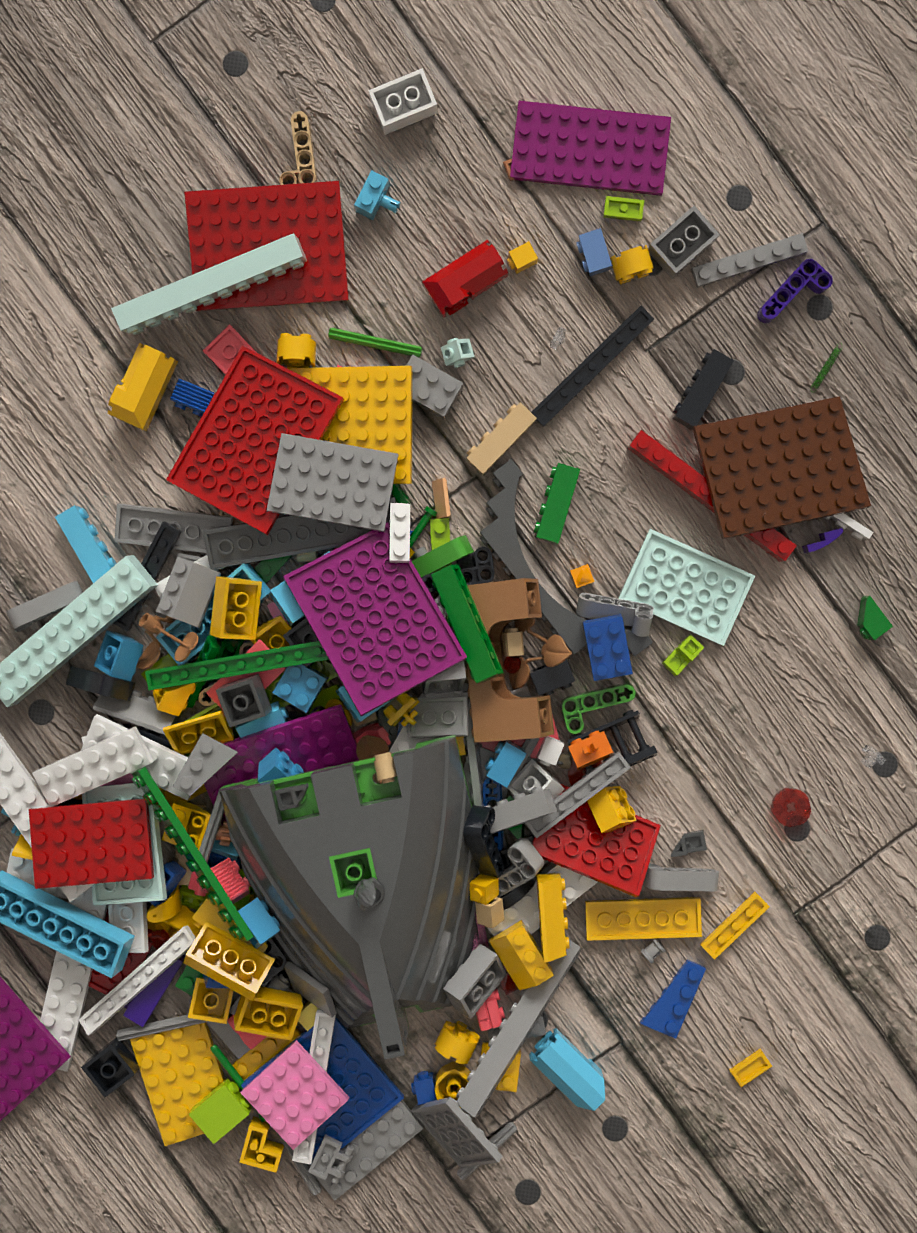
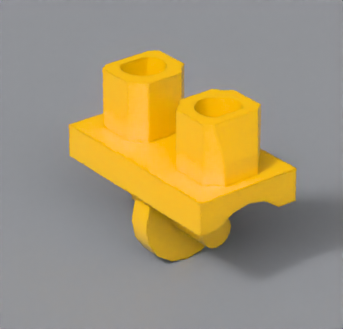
[383,692,420,727]

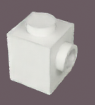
[537,736,564,767]

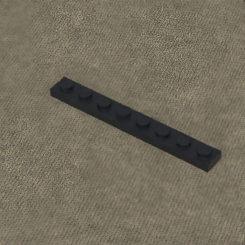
[531,306,654,427]

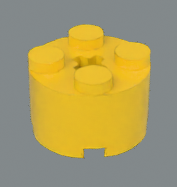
[610,245,653,285]
[276,333,316,368]
[434,1021,480,1064]
[435,1061,471,1108]

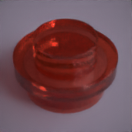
[503,656,521,674]

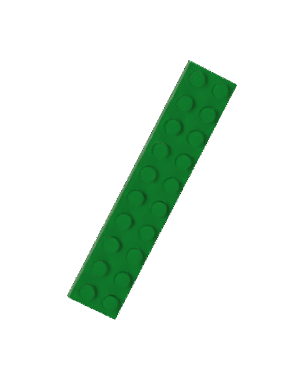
[132,767,254,941]

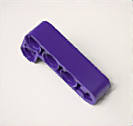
[757,259,833,323]

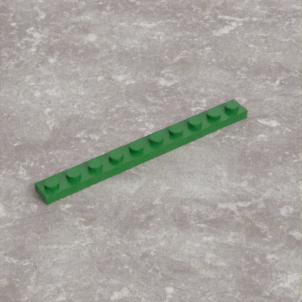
[145,641,329,691]

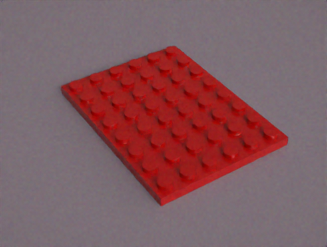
[184,181,349,311]
[166,346,344,535]

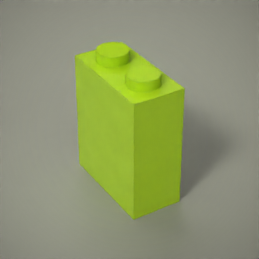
[189,1078,252,1144]

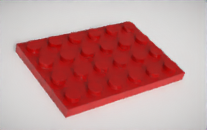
[532,784,661,898]
[29,798,154,889]

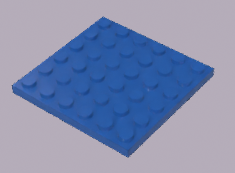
[241,1018,404,1165]

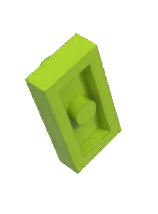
[603,196,644,222]

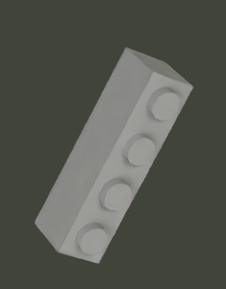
[484,787,557,834]

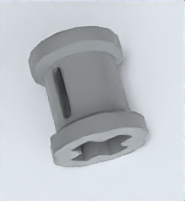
[640,938,666,964]

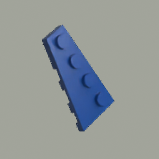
[640,959,706,1039]

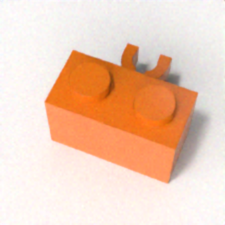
[568,730,614,770]

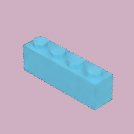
[55,505,117,583]

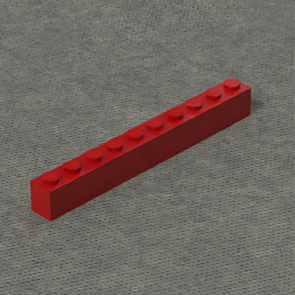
[627,430,797,562]

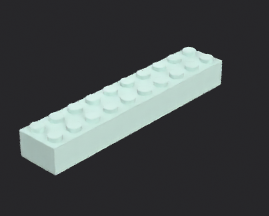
[111,233,307,335]
[0,555,158,707]

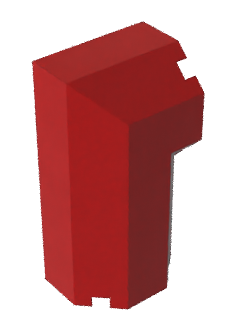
[422,240,508,318]

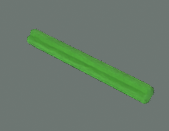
[328,328,422,358]

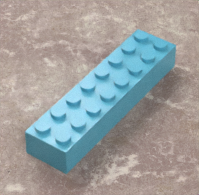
[0,870,135,978]

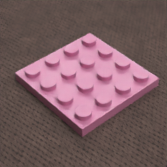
[240,1040,349,1150]

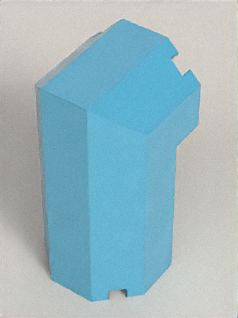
[529,1028,605,1111]

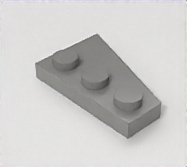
[173,733,238,796]

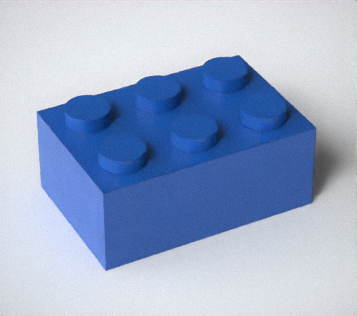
[583,614,633,681]

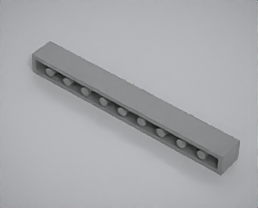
[456,939,583,1118]

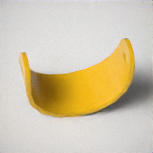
[147,884,182,923]

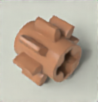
[215,821,232,846]

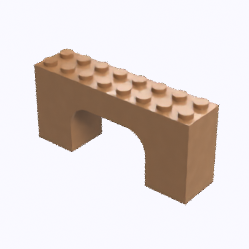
[466,578,554,743]

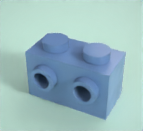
[576,228,612,276]

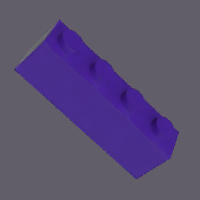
[123,955,185,1027]

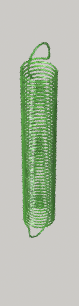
[811,343,842,393]

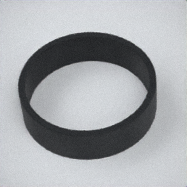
[499,879,535,910]

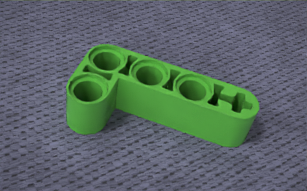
[412,535,474,578]
[561,684,636,734]

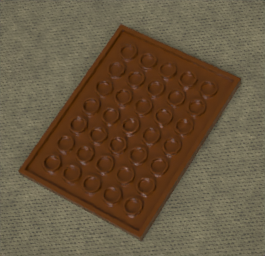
[692,396,871,539]

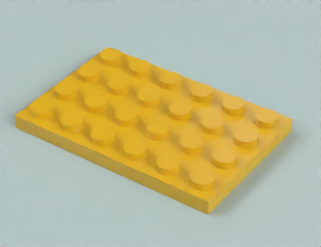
[130,1022,225,1146]

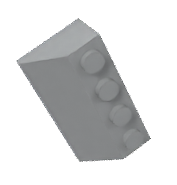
[93,690,182,735]

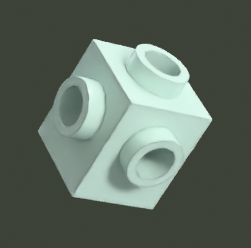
[441,338,474,368]

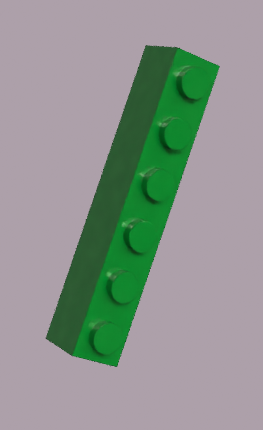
[431,565,504,683]

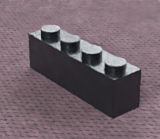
[673,349,734,430]

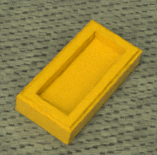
[729,1049,773,1088]

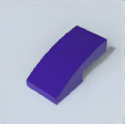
[802,528,844,553]

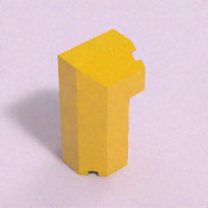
[107,343,178,432]

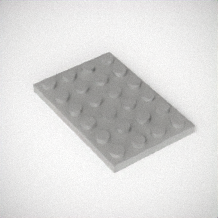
[267,433,399,532]

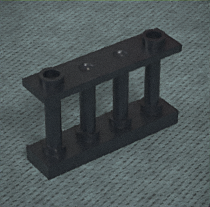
[567,710,658,777]

